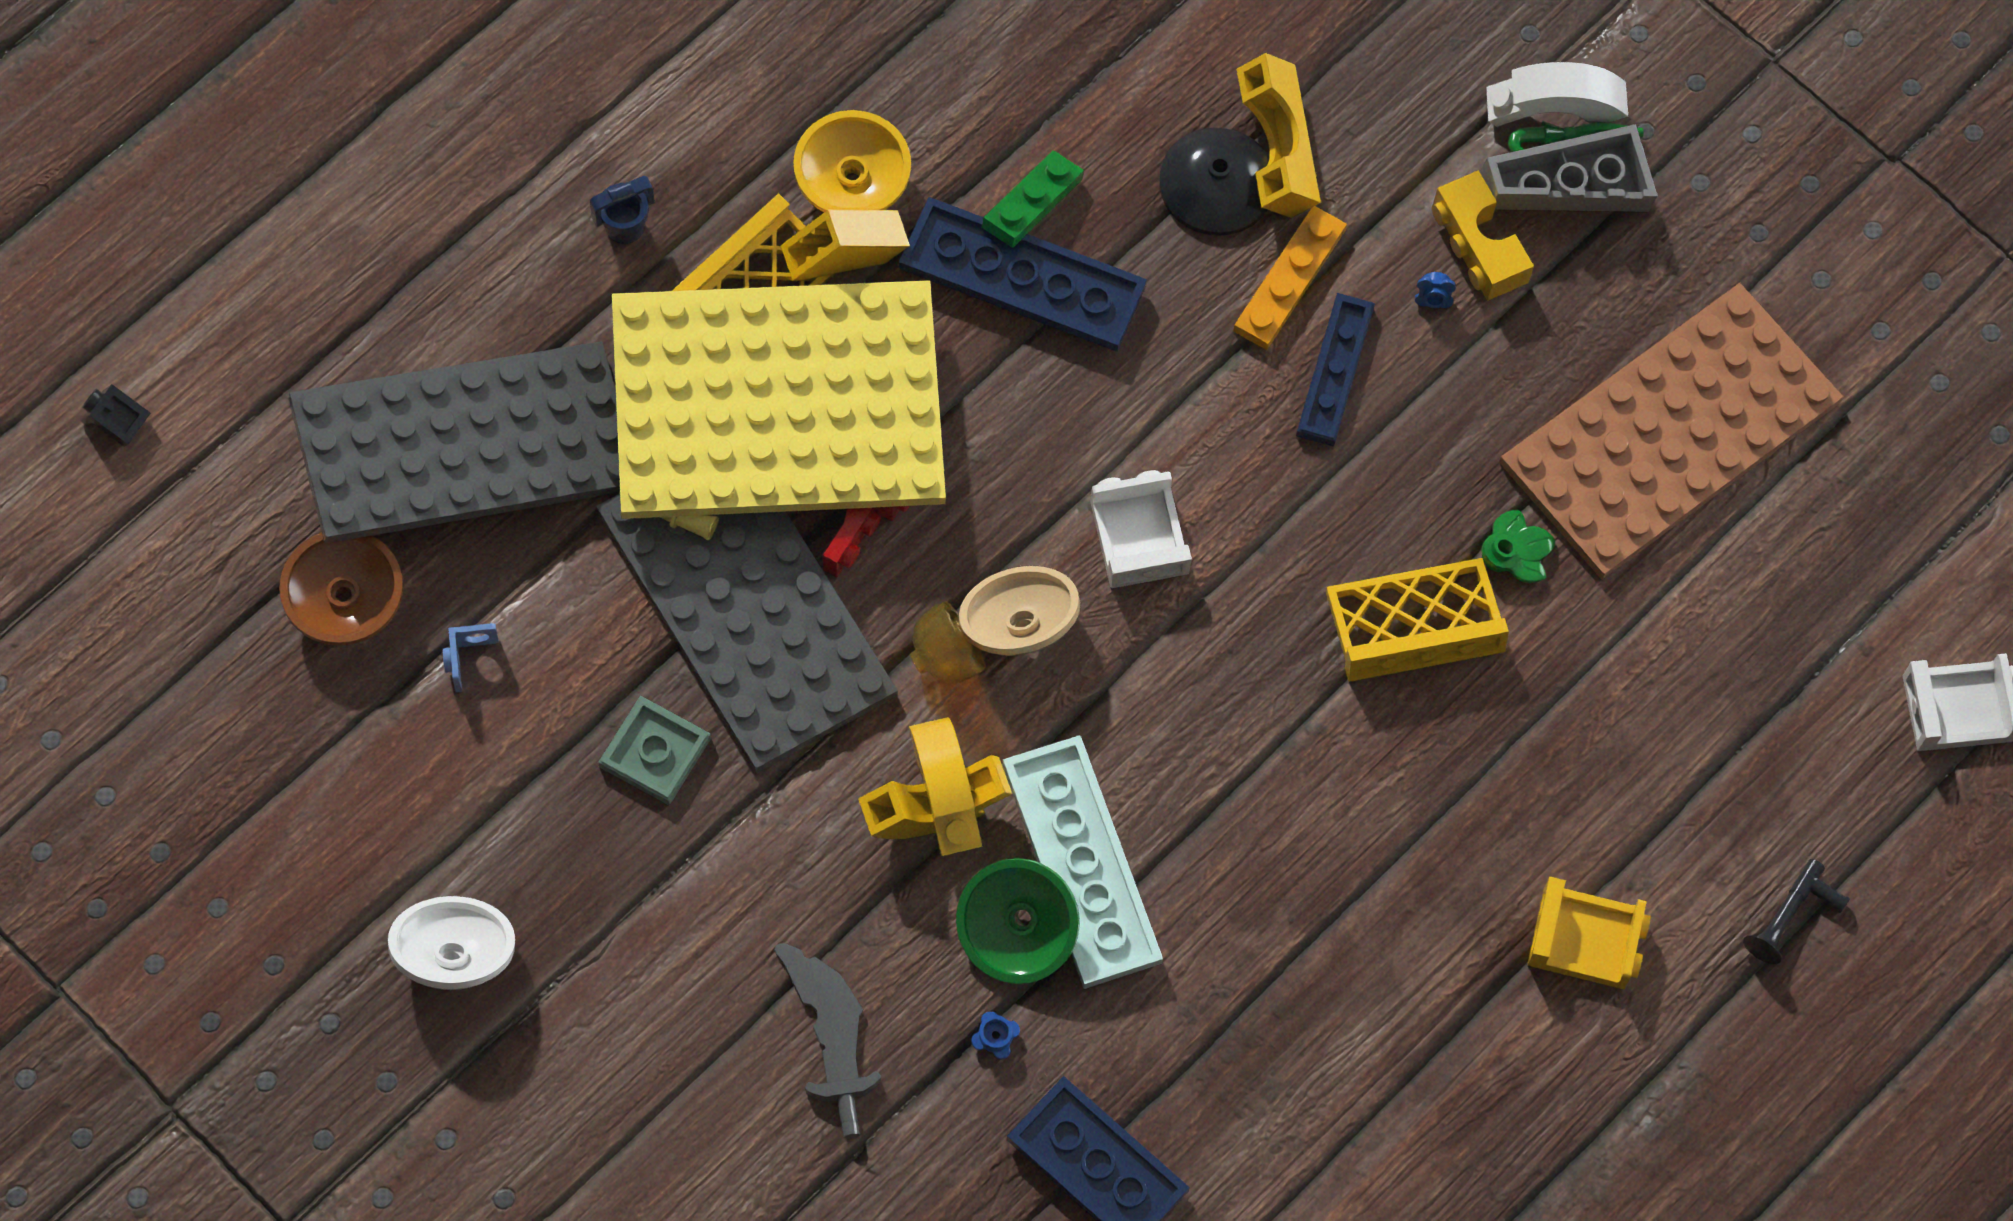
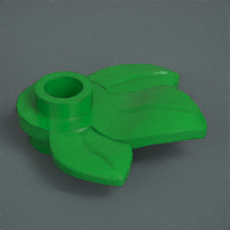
[1482,510,1555,583]

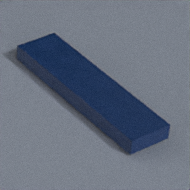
[1296,293,1375,447]

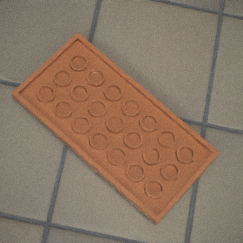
[1499,283,1844,580]

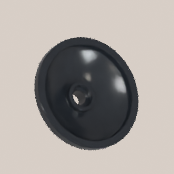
[1159,128,1269,236]

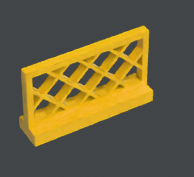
[672,193,834,291]
[1326,558,1509,682]

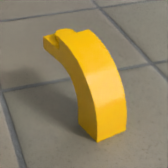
[909,717,982,856]
[858,755,1012,839]

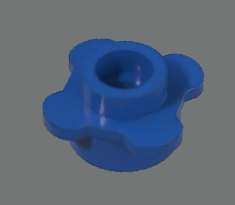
[1415,272,1456,308]
[971,1012,1020,1060]

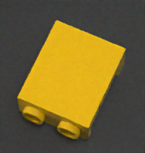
[1527,877,1651,989]

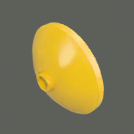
[793,110,911,212]

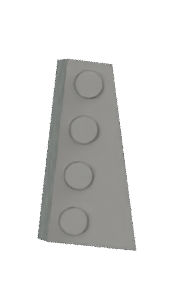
[1480,124,1658,212]

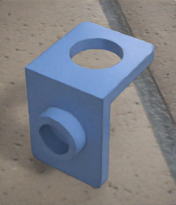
[443,623,499,692]

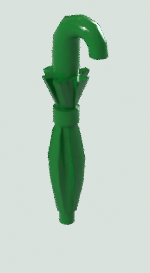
[1508,121,1644,152]

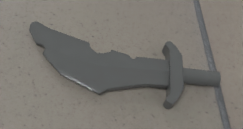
[775,943,881,1139]

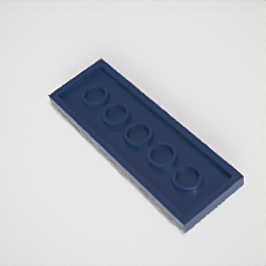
[899,197,1147,352]

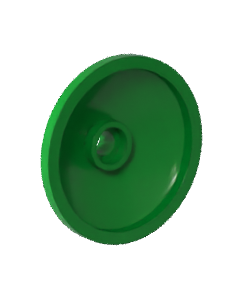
[956,858,1080,984]

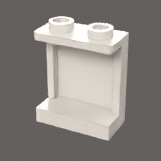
[1090,470,1192,588]
[1902,653,2013,751]

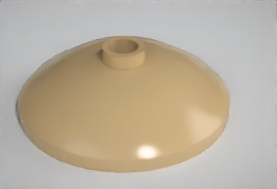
[959,566,1080,656]

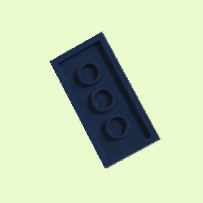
[1007,1076,1190,1221]

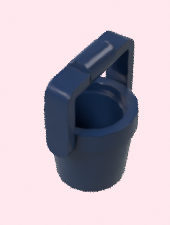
[590,176,655,244]

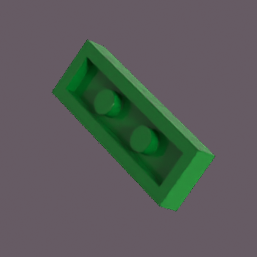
[982,150,1084,248]

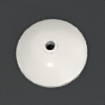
[388,896,515,990]

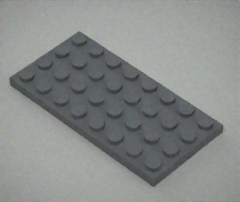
[288,341,620,544]
[596,494,898,774]

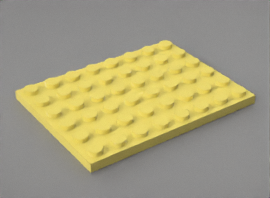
[612,280,946,519]

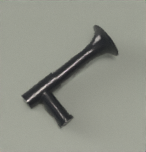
[1743,859,1850,964]

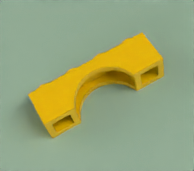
[1236,53,1321,218]

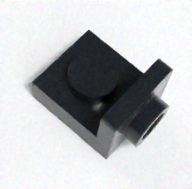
[81,384,151,447]

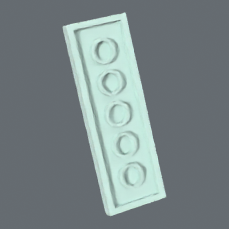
[1002,735,1163,989]

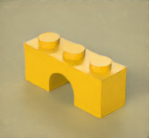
[1432,170,1534,301]

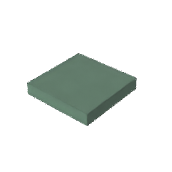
[598,695,711,806]

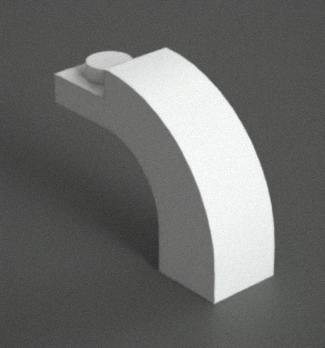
[1486,62,1628,127]

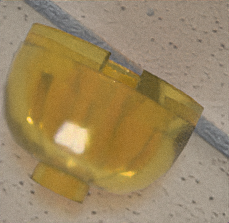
[910,601,986,684]

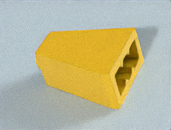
[781,210,910,281]

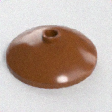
[279,533,403,646]

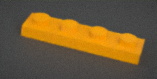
[1233,206,1347,350]

